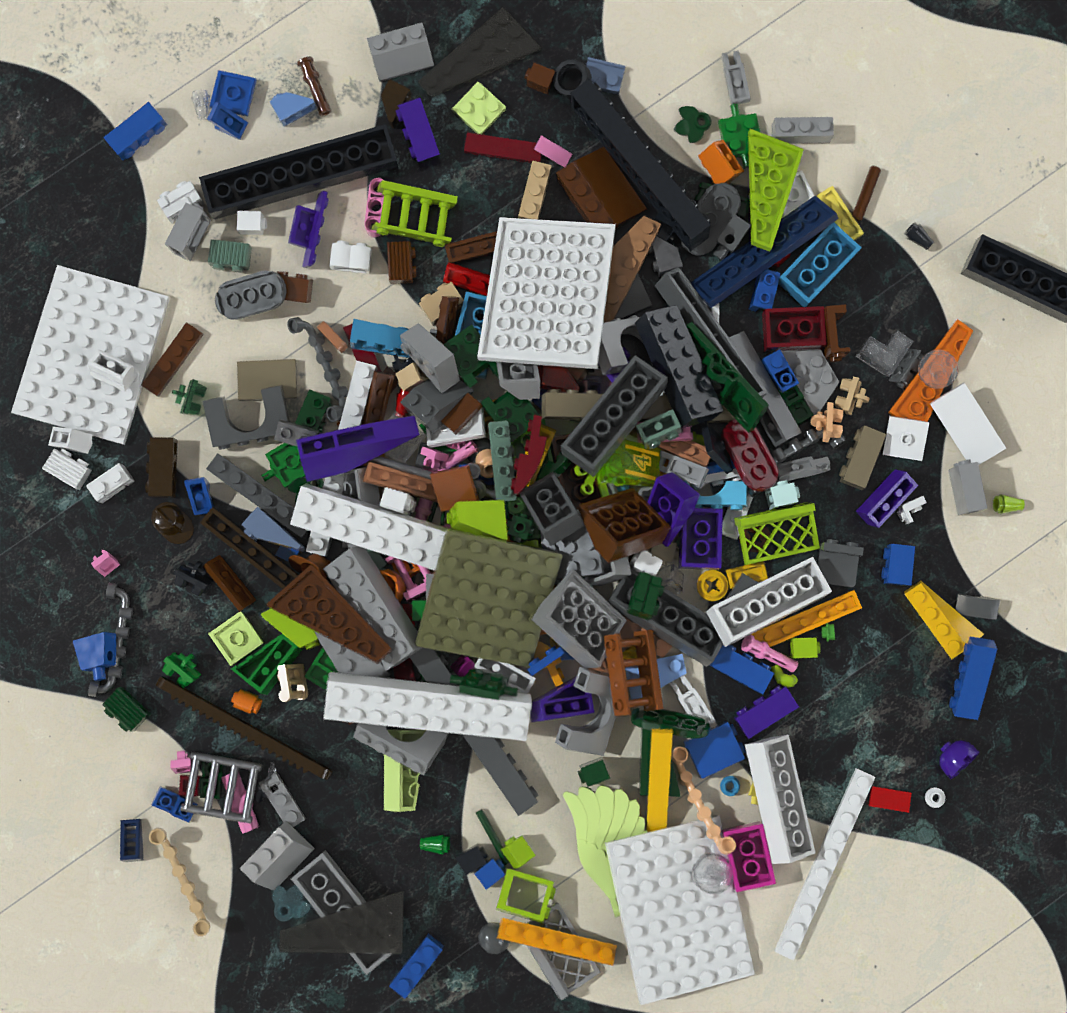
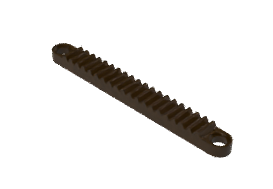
[155,676,333,780]

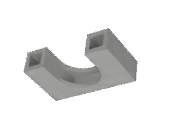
[598,315,653,375]
[555,667,616,756]
[353,723,448,776]

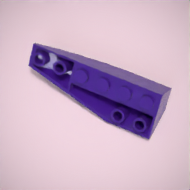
[296,416,420,482]

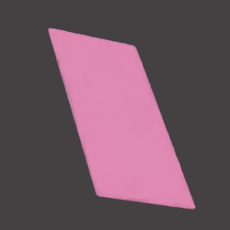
[534,136,572,167]

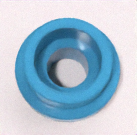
[720,776,740,796]

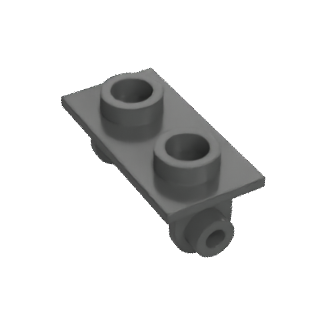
[888,349,925,389]

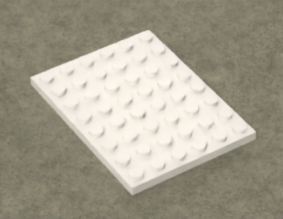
[477,217,616,369]
[11,265,170,445]
[605,815,755,1005]

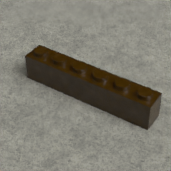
[200,507,299,589]

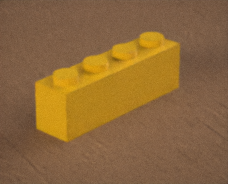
[904,581,984,659]

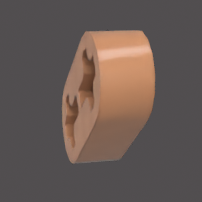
[316,321,349,353]

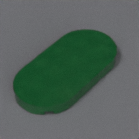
[631,708,710,739]

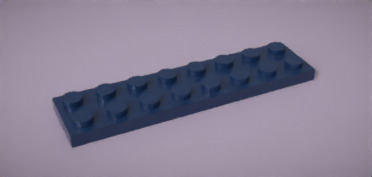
[691,196,839,308]

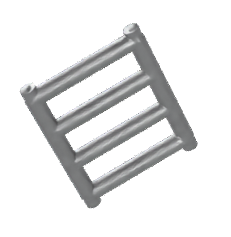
[180,752,262,824]

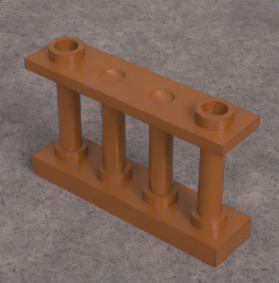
[604,629,663,716]

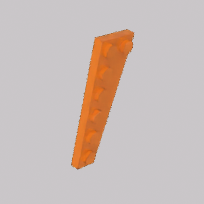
[888,319,973,422]

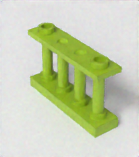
[372,180,458,247]

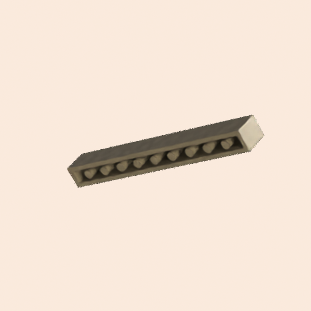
[542,389,735,423]

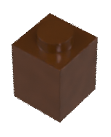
[525,63,555,95]

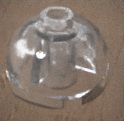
[692,853,733,894]

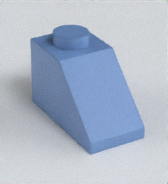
[270,92,317,127]

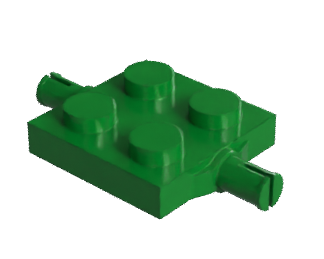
[718,104,760,169]
[261,443,305,489]

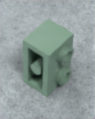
[636,409,681,449]

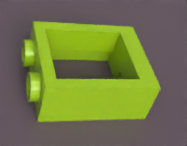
[496,868,556,923]

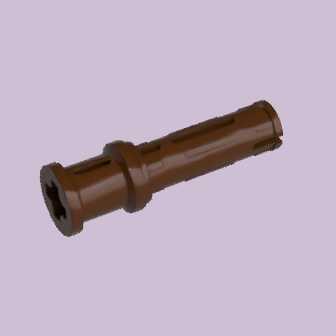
[297,56,331,116]

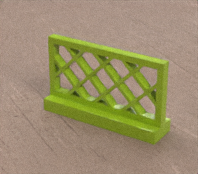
[734,502,820,565]

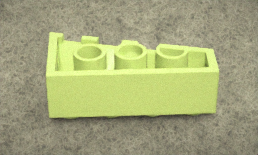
[384,729,426,812]

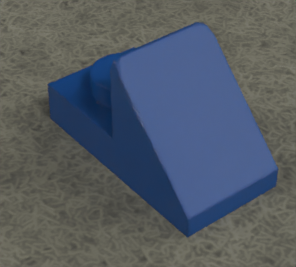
[207,102,248,140]
[184,477,214,515]

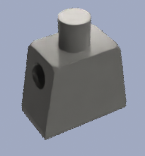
[713,215,751,260]

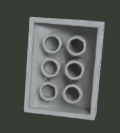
[532,570,626,669]

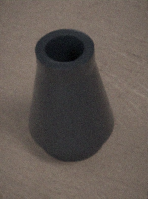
[904,222,934,250]

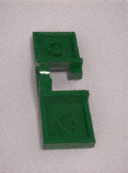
[686,322,769,433]
[443,324,543,443]

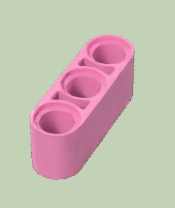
[364,178,384,237]

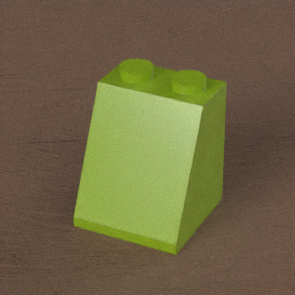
[447,500,508,541]
[261,609,320,650]

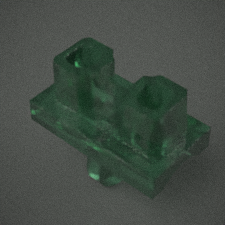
[172,379,207,415]

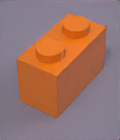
[698,140,744,184]

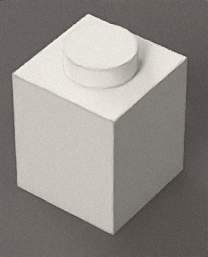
[237,211,267,235]

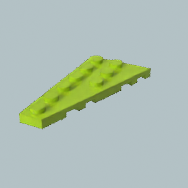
[748,129,804,252]

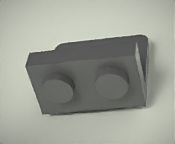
[818,539,864,587]

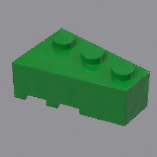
[231,634,303,695]

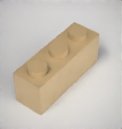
[518,161,551,220]

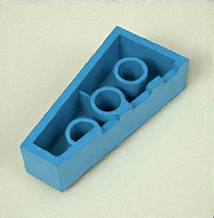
[350,319,411,358]

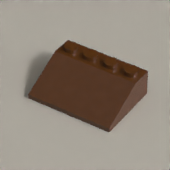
[556,147,647,231]
[578,488,671,563]

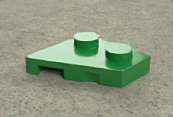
[304,647,339,691]

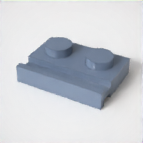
[586,57,625,95]

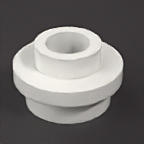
[925,787,945,808]

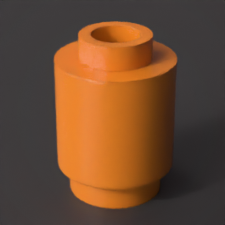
[231,689,263,714]

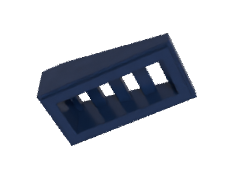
[120,819,143,862]

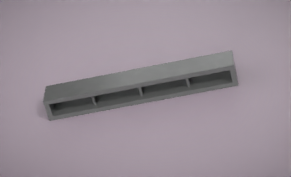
[655,267,768,398]

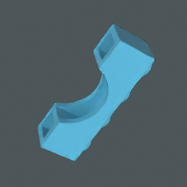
[684,481,747,511]

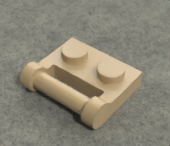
[278,664,308,702]

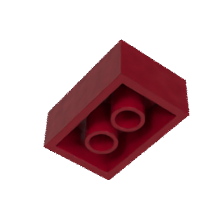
[762,306,826,352]

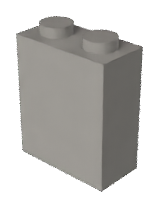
[948,460,988,515]

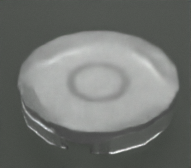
[918,350,958,389]

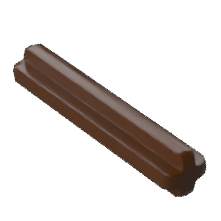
[852,166,881,221]

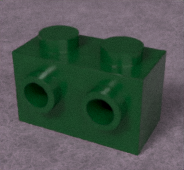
[295,389,334,435]

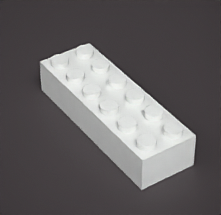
[706,557,832,647]
[745,735,815,864]

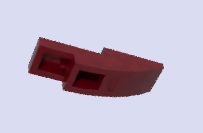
[510,415,547,496]

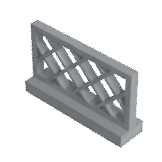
[526,903,600,1000]

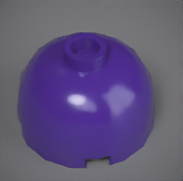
[939,740,979,779]

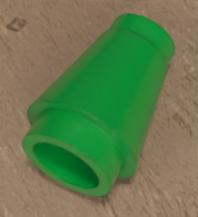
[420,835,450,855]

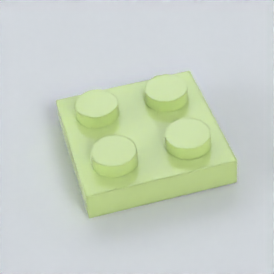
[452,82,506,135]
[208,611,264,666]

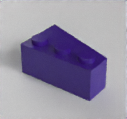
[530,676,595,723]

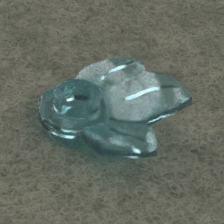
[272,885,311,921]

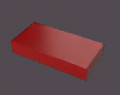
[868,786,912,813]

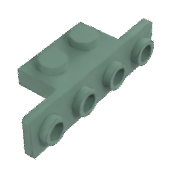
[488,421,516,501]

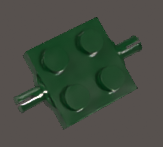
[450,669,518,700]

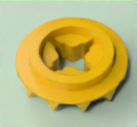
[696,570,728,601]

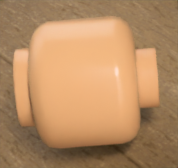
[475,449,494,478]

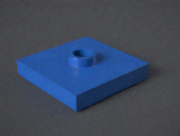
[209,70,257,117]

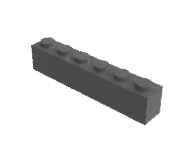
[729,331,802,447]
[206,453,310,539]

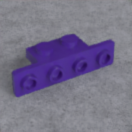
[288,191,329,268]

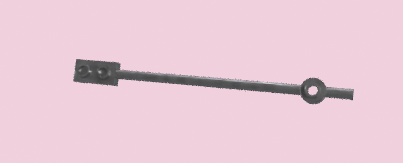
[274,419,496,500]

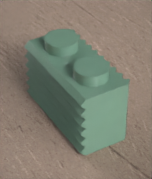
[208,239,252,273]

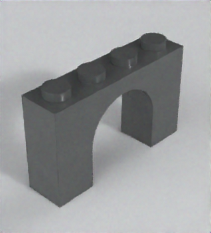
[203,385,290,450]

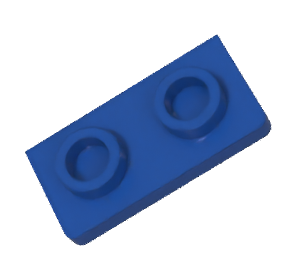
[748,269,780,312]

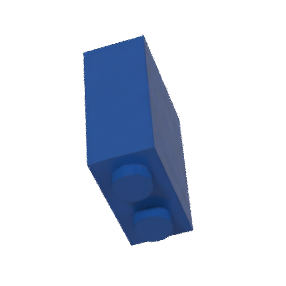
[683,721,746,779]

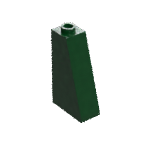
[639,728,680,797]

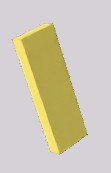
[816,186,864,240]

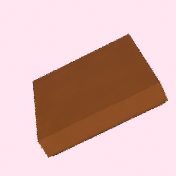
[430,465,479,512]

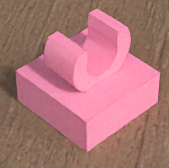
[420,446,449,470]
[91,550,120,577]
[170,750,192,774]

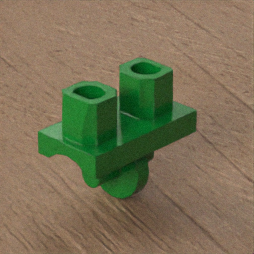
[162,652,201,688]

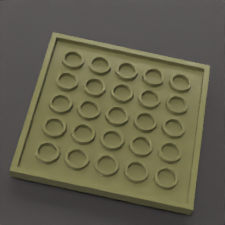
[415,528,563,668]

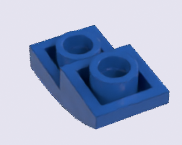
[151,786,198,823]

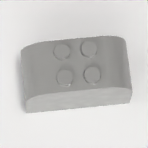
[315,632,392,678]

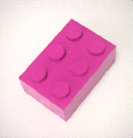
[721,821,776,892]

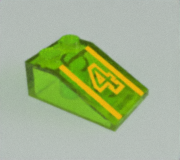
[600,439,660,487]

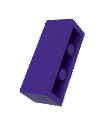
[395,97,440,162]
[856,469,918,528]
[734,685,799,739]

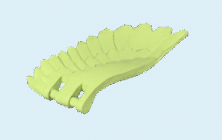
[563,784,647,918]

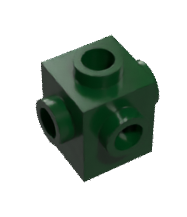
[506,513,535,543]

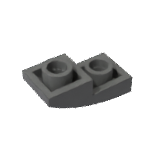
[955,593,1000,619]

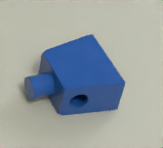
[73,632,116,681]

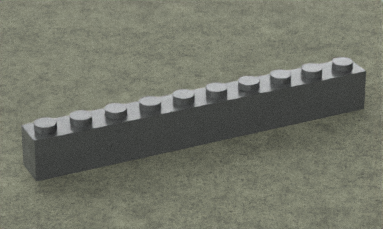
[410,648,539,816]

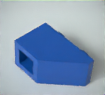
[761,349,799,393]

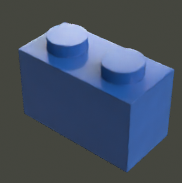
[881,544,915,586]

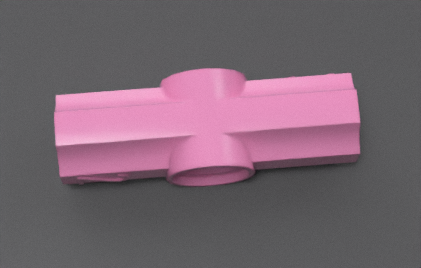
[221,772,259,834]

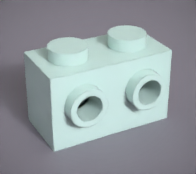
[765,480,800,510]

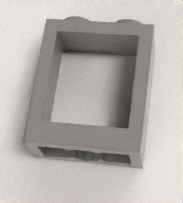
[165,203,211,261]

